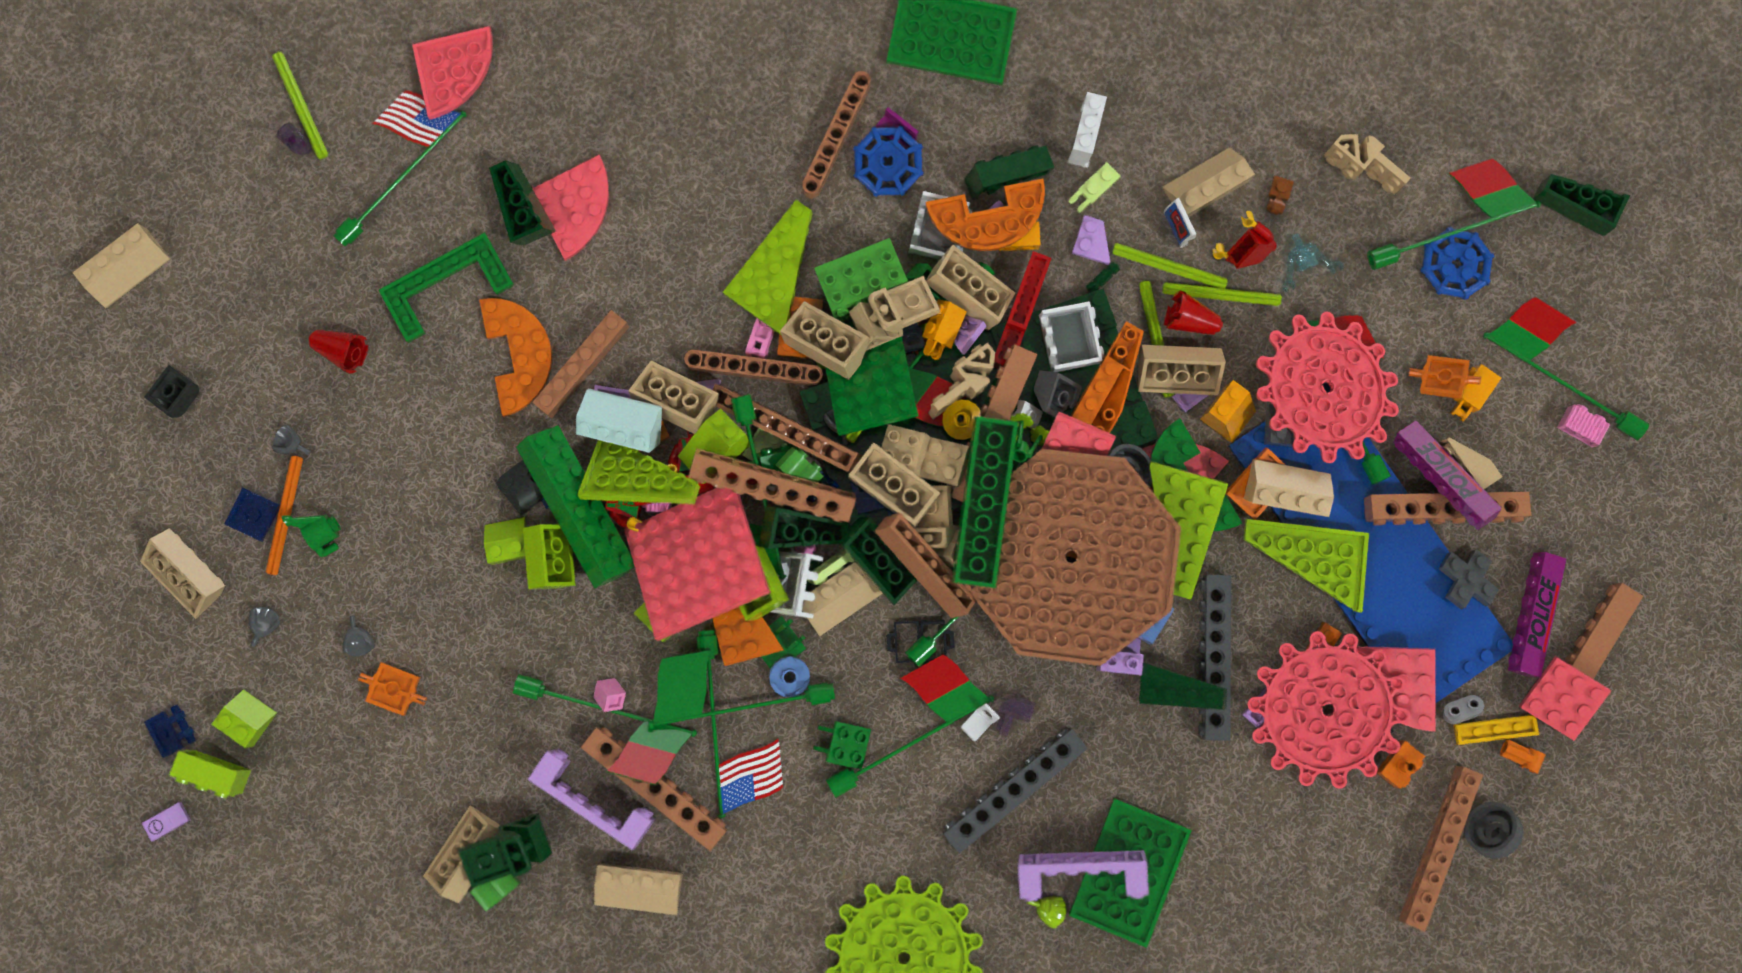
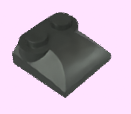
[144,365,199,418]
[496,461,544,516]

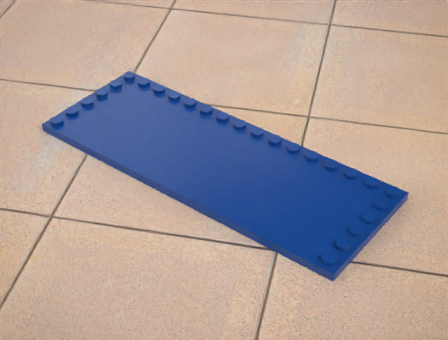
[1228,383,1513,704]

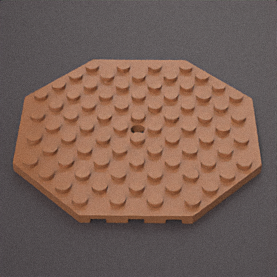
[964,449,1181,666]

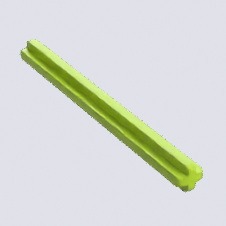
[272,52,328,159]
[1112,243,1228,289]
[1139,281,1174,398]
[1162,282,1282,306]

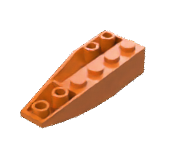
[1070,321,1144,433]

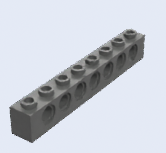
[1198,575,1231,741]
[943,728,1088,854]

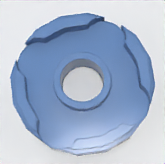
[769,656,810,697]

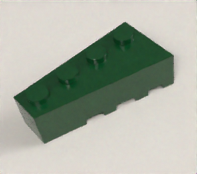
[964,145,1054,201]
[489,160,556,246]
[1533,174,1630,237]
[758,506,849,549]
[1139,662,1227,710]

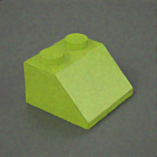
[484,517,527,565]
[211,690,277,748]

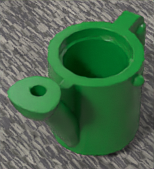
[282,514,341,557]

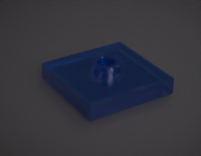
[224,487,280,542]

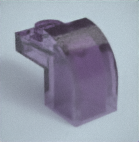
[996,698,1036,737]

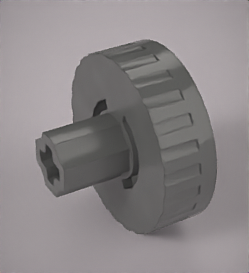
[1107,444,1152,488]
[1464,802,1524,859]

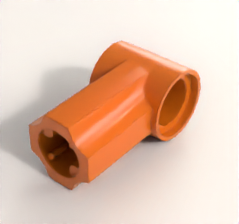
[1500,740,1546,774]

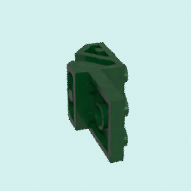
[458,813,552,888]

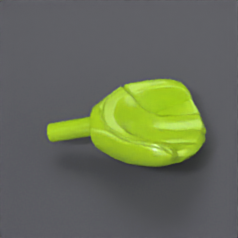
[1026,896,1067,928]

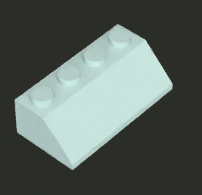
[576,389,662,453]

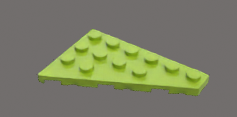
[723,200,813,336]
[577,440,700,504]
[1149,461,1228,600]
[1243,519,1369,613]

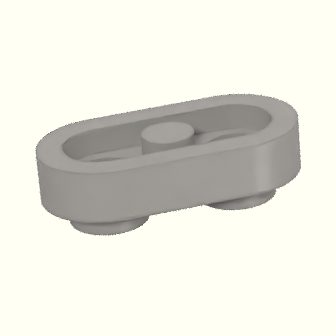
[1442,695,1484,724]

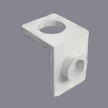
[1012,400,1043,429]
[961,703,1000,741]

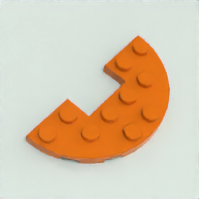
[925,178,1045,251]
[479,298,552,417]

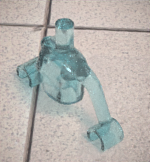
[1282,234,1344,292]

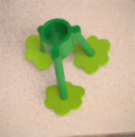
[1010,413,1049,462]

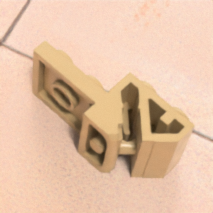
[1324,134,1411,194]
[849,276,940,351]
[928,343,995,419]
[881,425,970,487]
[914,485,959,567]

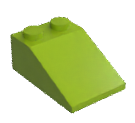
[678,408,750,484]

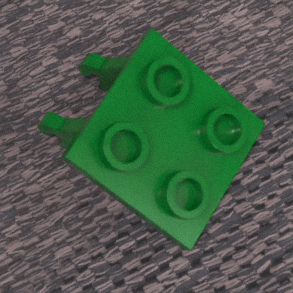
[762,616,806,668]
[813,721,871,769]

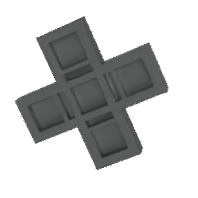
[1439,549,1499,609]

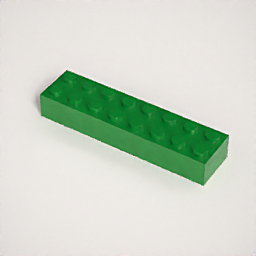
[952,416,1018,588]
[516,425,635,589]

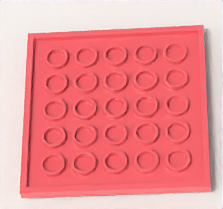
[624,487,770,641]

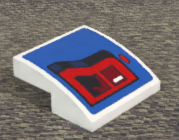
[1164,198,1196,247]

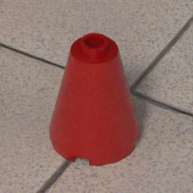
[1164,290,1223,335]
[308,330,368,374]

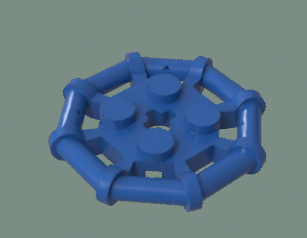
[853,126,924,197]
[1420,227,1494,300]

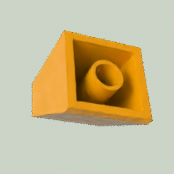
[1200,380,1256,443]

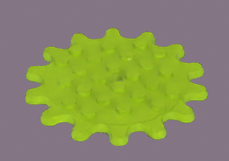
[825,875,983,973]

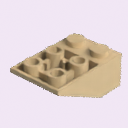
[1438,437,1502,489]

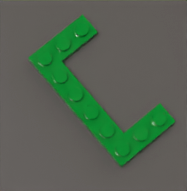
[379,233,515,343]

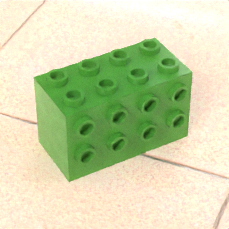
[814,238,908,323]

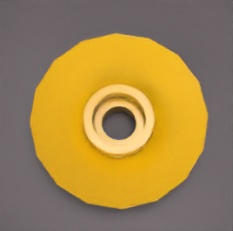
[942,399,982,440]

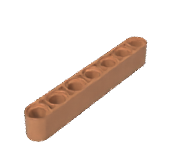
[802,71,870,199]
[684,350,823,386]

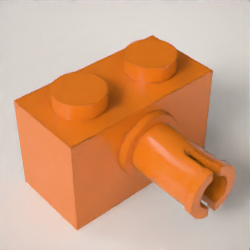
[1377,740,1425,789]

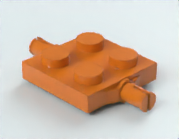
[1409,355,1481,399]
[358,663,427,716]

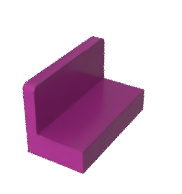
[875,107,918,150]

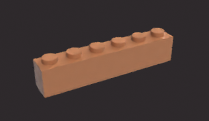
[532,310,629,418]
[875,513,976,618]
[1564,583,1643,679]

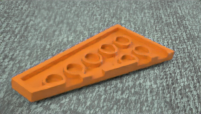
[712,607,784,666]

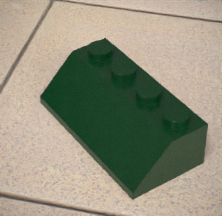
[842,517,917,605]

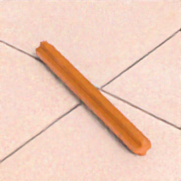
[265,456,303,575]

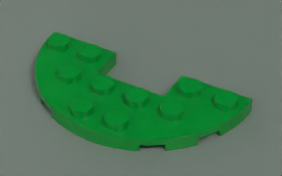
[1150,418,1242,532]

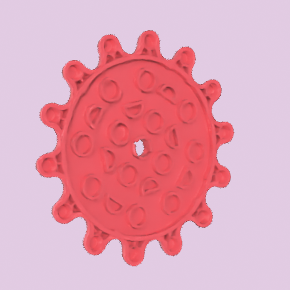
[1256,312,1399,463]
[1247,631,1410,789]

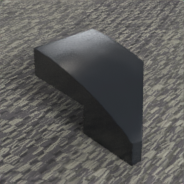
[902,323,925,353]

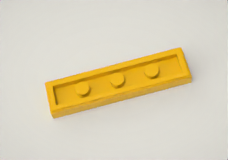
[1453,715,1539,745]

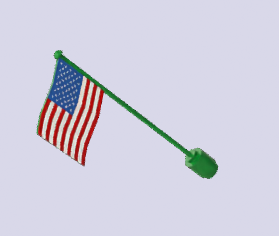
[333,90,467,247]
[696,630,783,819]

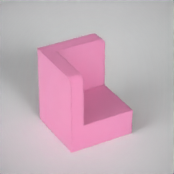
[594,678,626,712]

